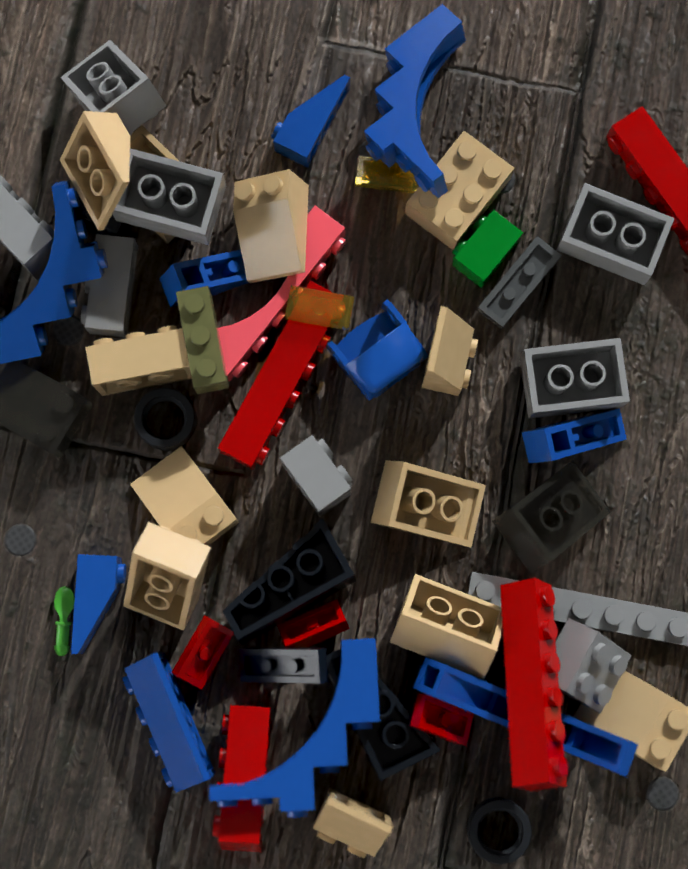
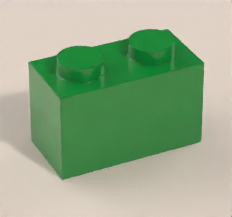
[452,209,523,288]

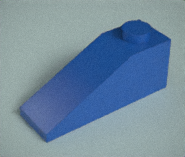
[271,75,350,168]
[159,249,249,307]
[522,408,627,463]
[71,554,126,654]

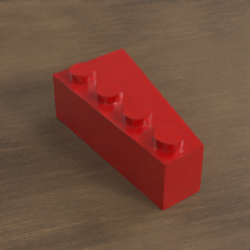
[213,705,271,852]

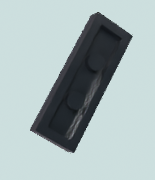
[239,648,328,684]

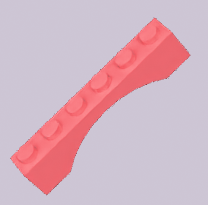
[218,205,346,382]

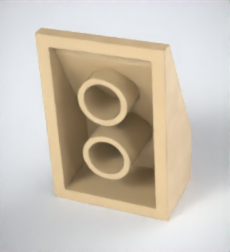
[60,111,130,230]
[233,169,309,283]
[421,306,478,396]
[130,446,239,546]
[371,460,486,548]
[573,671,688,772]
[313,788,393,858]

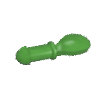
[54,586,75,656]

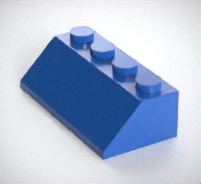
[123,652,216,793]

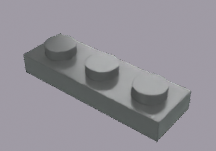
[477,236,562,330]

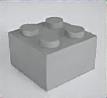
[280,435,353,517]
[556,618,632,714]

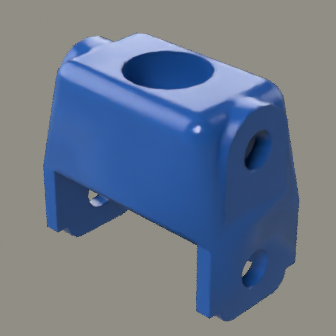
[327,299,428,401]

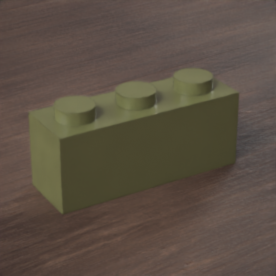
[176,286,229,394]

